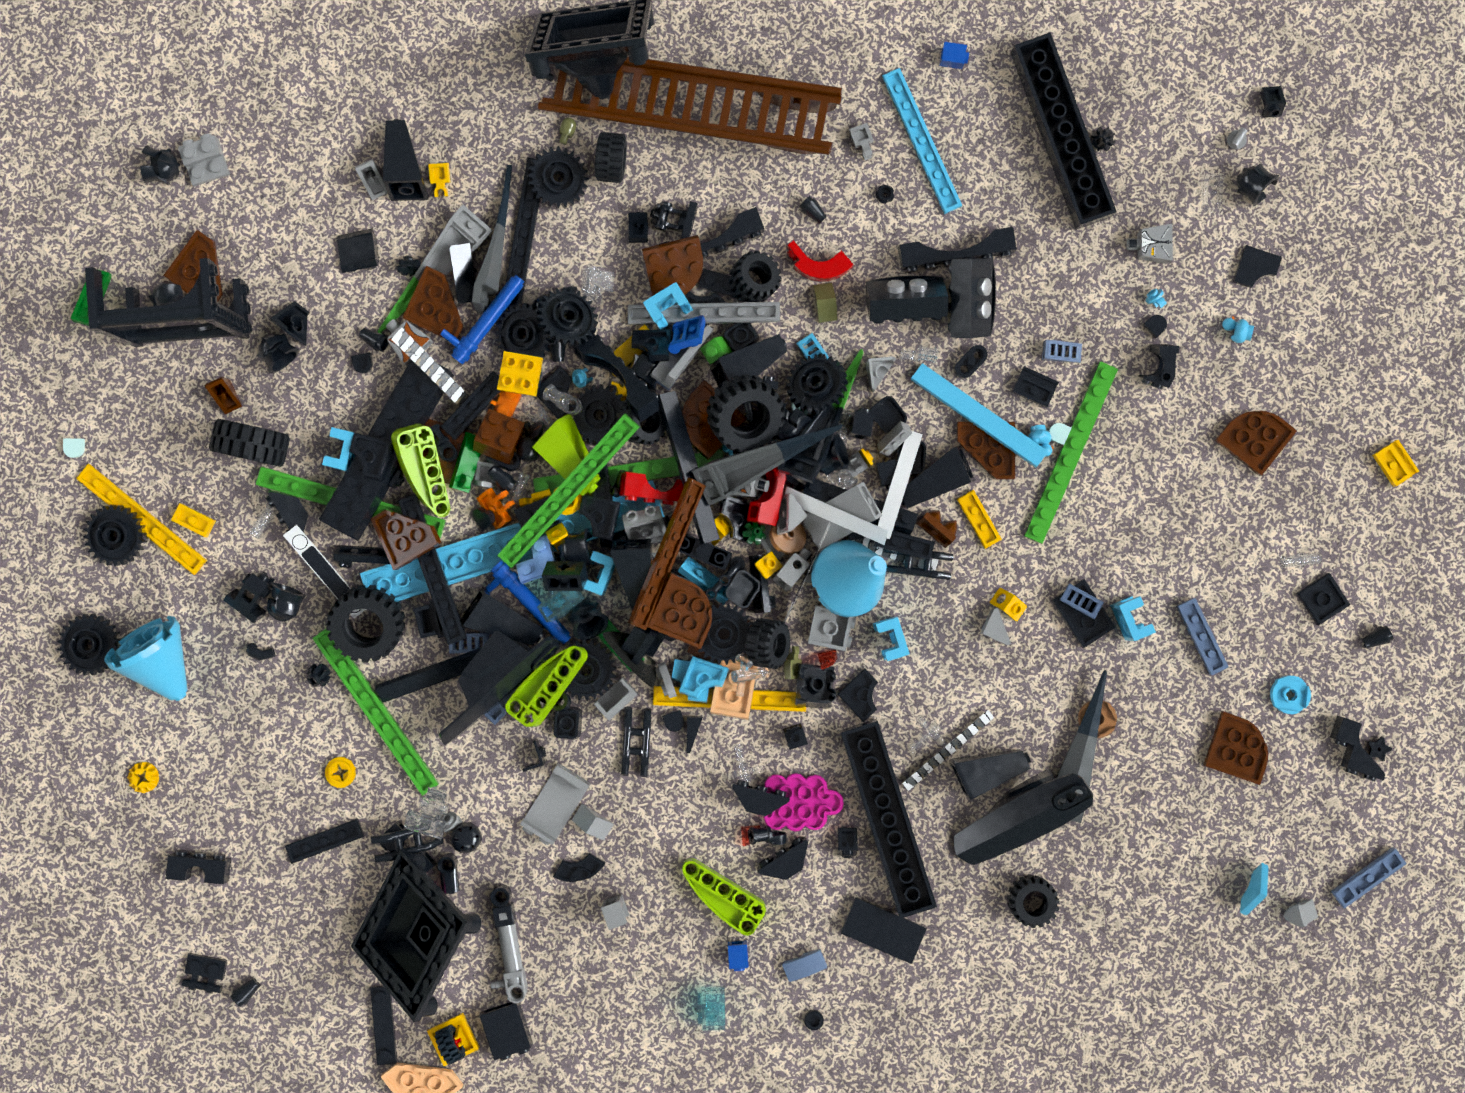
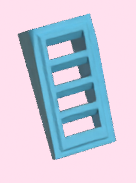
[796,333,829,360]

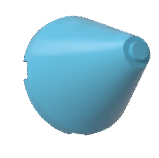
[811,540,887,617]
[104,616,188,701]

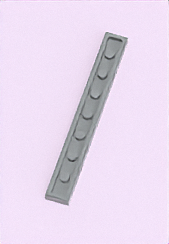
[628,302,780,325]

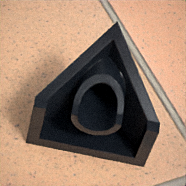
[270,301,310,346]

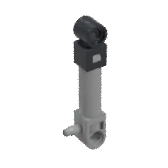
[490,884,528,1003]

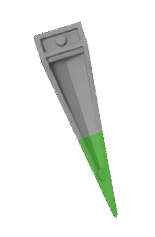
[378,204,493,333]

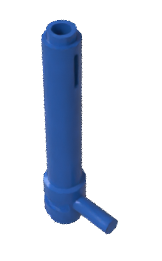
[439,274,525,364]
[486,560,571,644]

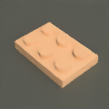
[710,659,758,720]

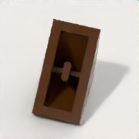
[205,377,242,415]

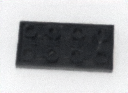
[840,897,927,964]

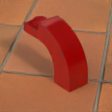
[787,240,854,282]

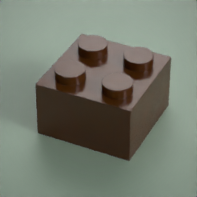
[473,409,525,464]

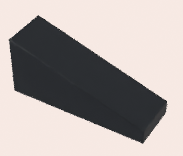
[686,716,703,753]

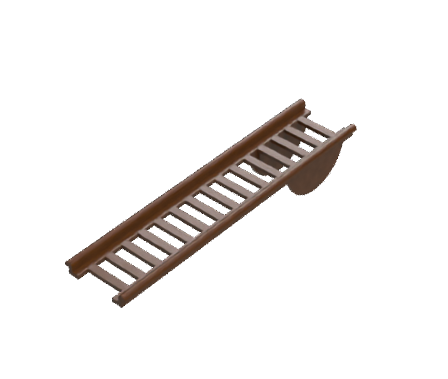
[538,57,843,155]

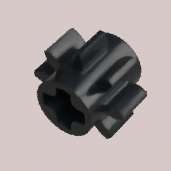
[1091,127,1116,152]
[306,663,331,687]

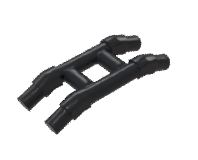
[885,549,954,580]
[621,706,652,777]
[371,818,444,863]

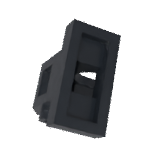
[650,201,698,239]
[1138,344,1179,390]
[223,571,275,623]

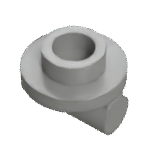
[1227,128,1248,150]
[440,812,463,833]

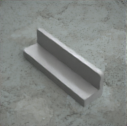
[651,325,714,389]

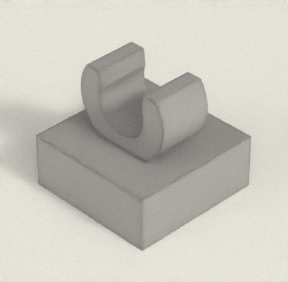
[847,451,869,478]

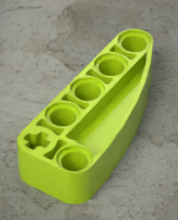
[391,424,450,517]
[505,646,588,727]
[682,858,766,936]

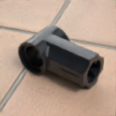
[437,853,460,894]

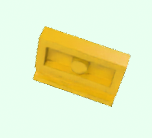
[1372,440,1419,487]

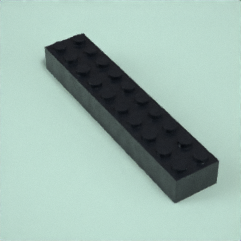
[1010,32,1117,230]
[319,359,454,541]
[839,719,937,919]

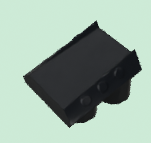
[337,228,379,273]
[795,664,836,709]

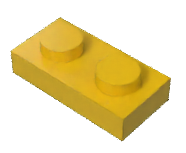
[171,503,216,538]

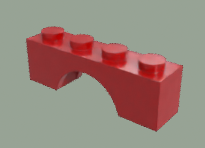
[747,445,786,526]
[619,472,684,505]

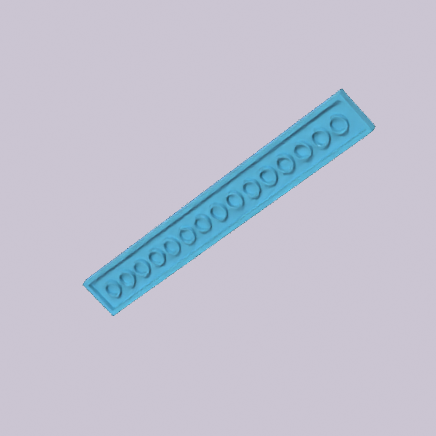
[360,480,665,602]

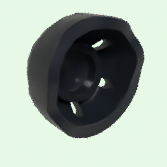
[451,822,482,853]

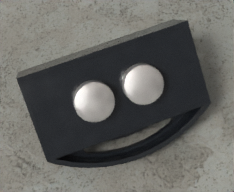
[948,258,996,339]
[866,275,948,324]

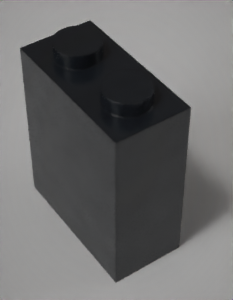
[480,1002,533,1061]

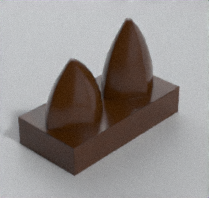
[916,510,957,548]

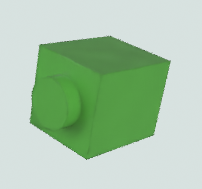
[700,336,733,365]

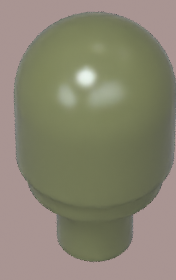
[559,118,576,145]

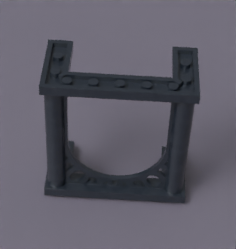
[85,258,252,348]

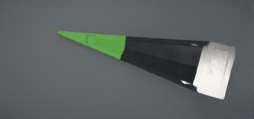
[777,349,864,484]

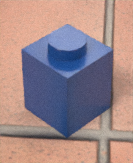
[939,42,969,69]
[728,940,749,971]

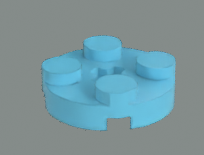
[1270,675,1311,714]

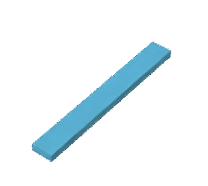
[882,68,962,214]
[911,363,1048,468]

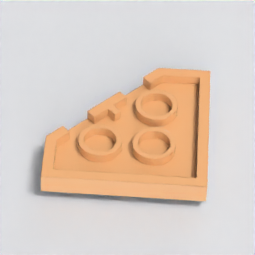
[381,1062,464,1093]

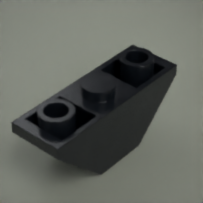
[266,490,308,533]
[679,534,732,571]
[732,780,790,816]
[757,837,808,880]

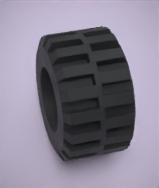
[595,132,627,183]
[729,250,782,302]
[616,399,667,445]
[745,618,791,669]
[1007,875,1060,928]

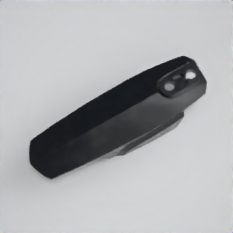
[439,631,561,745]
[954,768,1093,865]

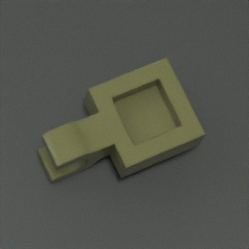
[784,646,802,680]

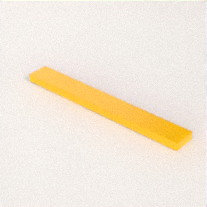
[76,464,207,575]
[653,686,806,712]

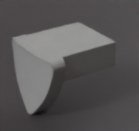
[473,461,497,488]
[1283,899,1318,928]

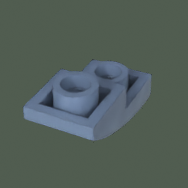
[782,949,827,982]

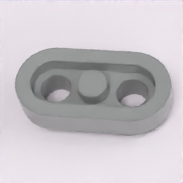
[655,662,677,698]

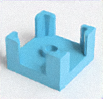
[643,282,693,330]
[322,427,356,471]
[584,551,615,596]
[1110,596,1156,641]
[872,616,910,661]

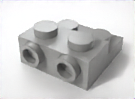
[178,134,230,187]
[622,506,666,544]
[808,605,856,651]

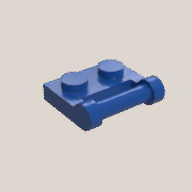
[668,315,706,354]

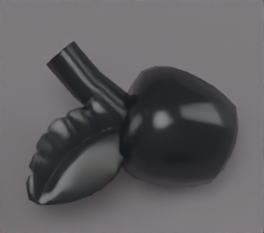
[517,421,544,462]

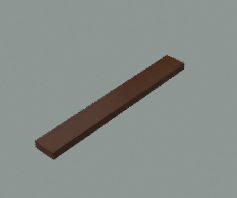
[628,478,706,630]

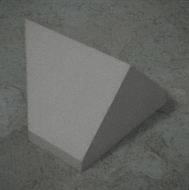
[865,357,896,393]

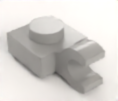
[849,123,874,160]

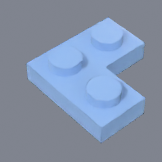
[516,535,556,584]

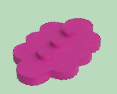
[764,773,844,832]

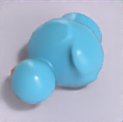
[1222,316,1254,343]
[1028,425,1054,457]

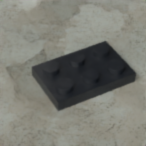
[1051,579,1116,648]

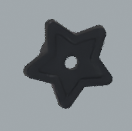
[1367,736,1392,762]

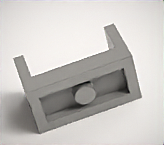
[594,677,639,721]
[601,894,629,930]

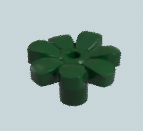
[742,522,766,545]

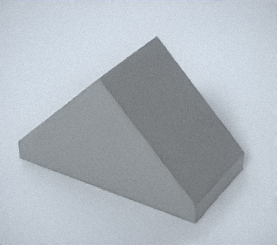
[355,159,388,200]
[777,493,807,535]
[980,608,1011,645]
[572,804,614,840]

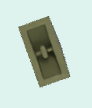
[813,283,838,323]

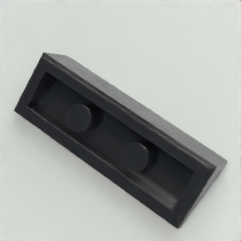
[449,243,476,304]

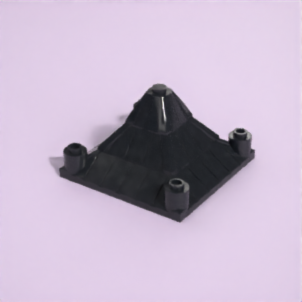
[525,0,655,99]
[351,850,481,1022]

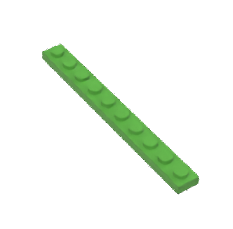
[1024,361,1118,544]
[497,413,640,568]
[533,449,723,494]
[255,466,446,538]
[312,629,439,796]

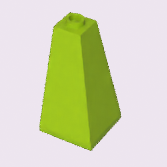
[533,414,600,496]

